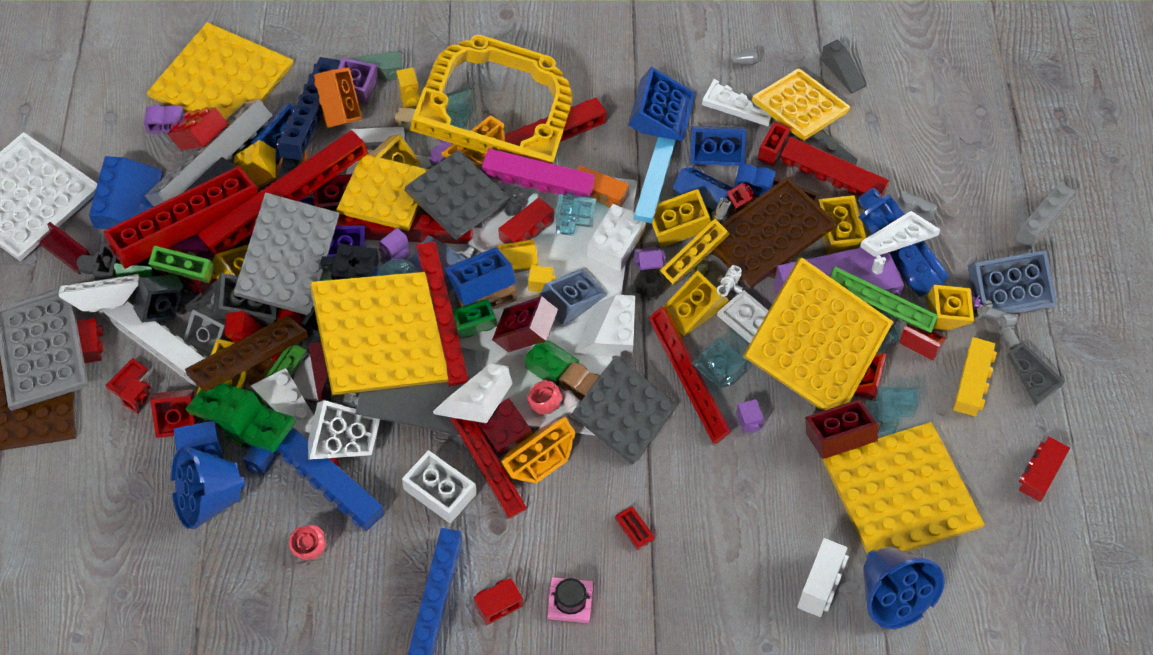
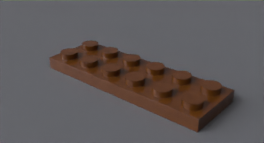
[185,315,308,392]

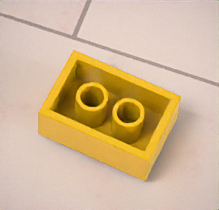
[652,189,711,248]
[817,195,866,255]

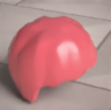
[527,380,563,415]
[289,525,326,561]

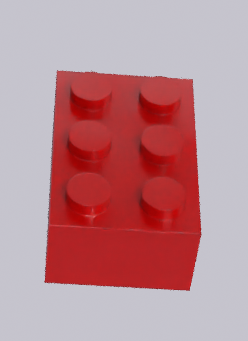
[167,107,229,150]

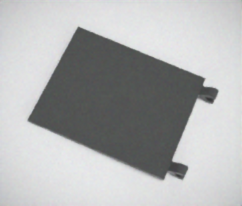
[342,347,485,435]

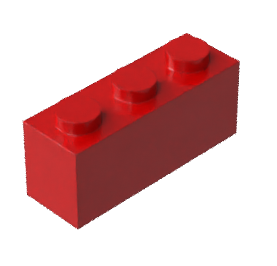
[498,197,554,244]
[1019,436,1070,502]

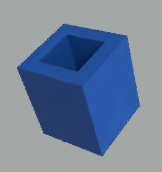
[243,446,276,475]

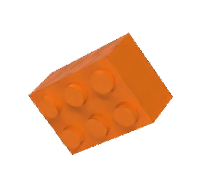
[314,67,363,128]

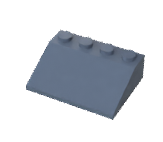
[967,250,1057,319]

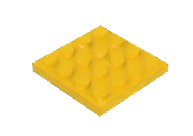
[752,68,851,141]
[337,155,428,231]

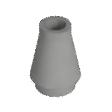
[733,48,758,65]

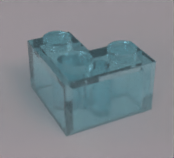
[556,194,596,236]
[874,387,918,434]

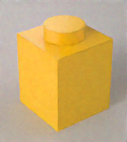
[528,265,557,292]

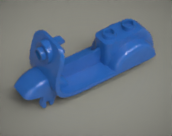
[858,188,949,297]

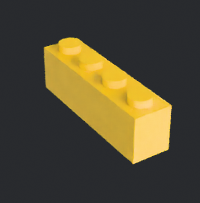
[660,219,730,286]
[953,337,997,417]

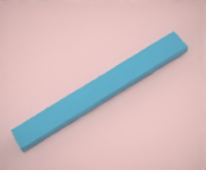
[634,137,676,223]

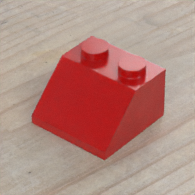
[150,389,196,438]

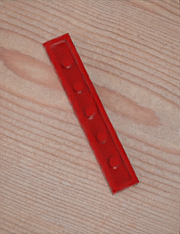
[450,417,527,519]

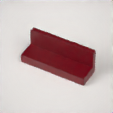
[40,222,90,275]

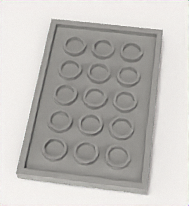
[234,192,339,315]
[0,290,89,411]

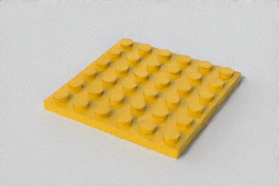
[147,22,294,120]
[743,257,893,411]
[310,272,448,395]
[822,422,985,554]

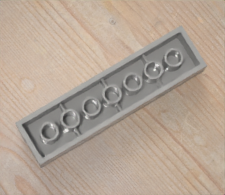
[145,99,273,207]

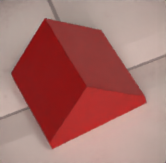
[899,324,947,361]
[854,353,886,401]

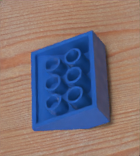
[628,66,695,141]
[89,156,163,229]

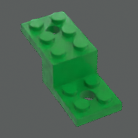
[186,383,297,453]

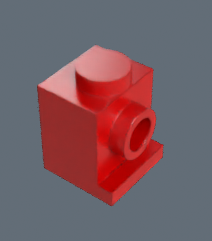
[727,183,754,208]
[119,378,151,414]

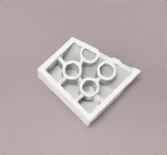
[574,295,635,357]
[433,363,512,423]
[308,400,380,460]

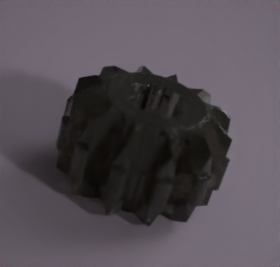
[634,269,666,300]

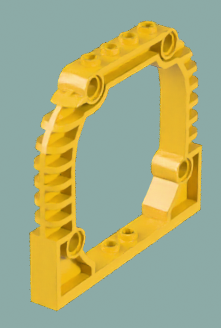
[410,35,572,164]

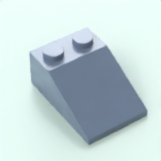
[406,235,466,296]
[539,269,608,325]

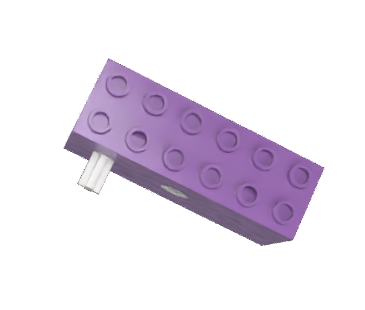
[773,248,904,311]

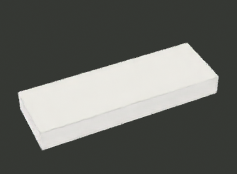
[351,127,405,146]

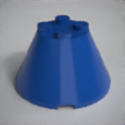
[171,446,245,529]
[863,546,945,629]

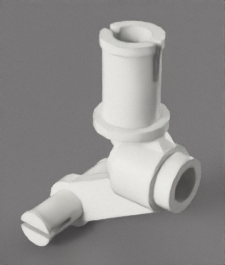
[717,265,744,297]

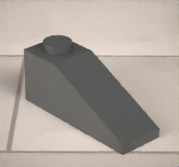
[821,39,866,94]

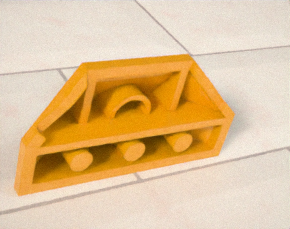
[442,115,505,168]
[501,416,576,484]

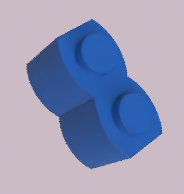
[734,164,775,196]

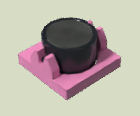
[547,577,593,623]

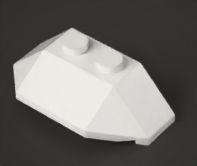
[58,274,140,312]

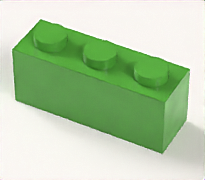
[148,246,215,283]

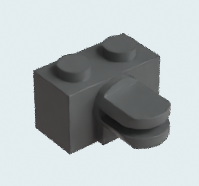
[77,243,119,281]

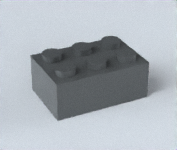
[212,273,277,327]

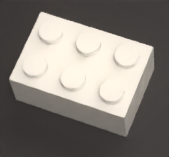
[587,204,646,271]
[402,450,476,524]
[797,538,849,617]

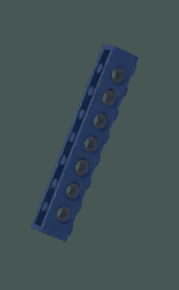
[277,57,340,160]

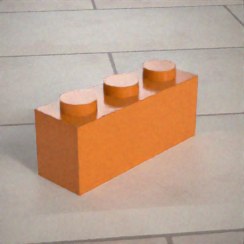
[577,165,629,208]

